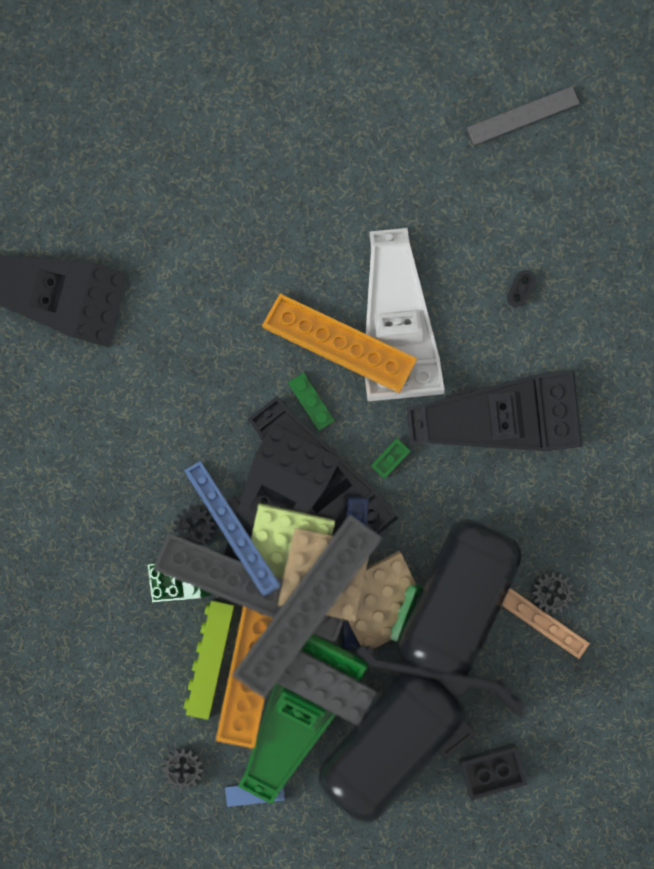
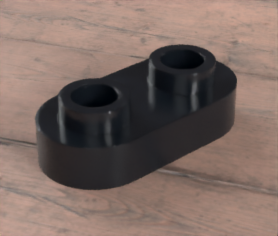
[507,270,535,307]

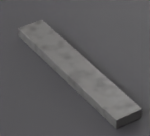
[466,86,580,146]

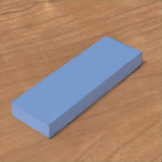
[225,785,285,807]

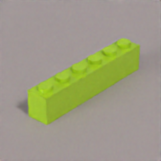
[183,600,235,720]

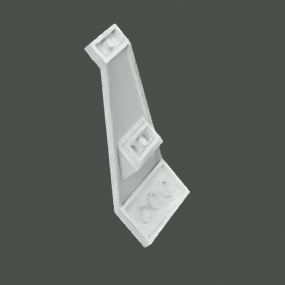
[365,228,444,401]

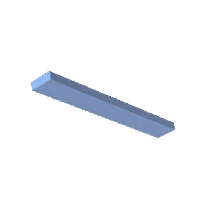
[184,461,280,597]

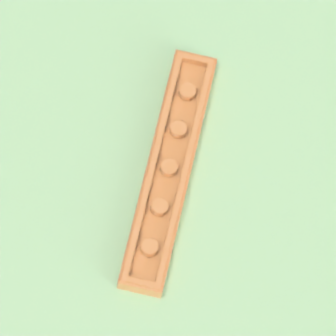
[502,588,590,659]

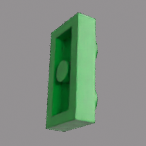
[371,438,410,479]

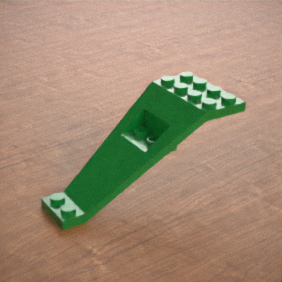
[238,634,368,804]

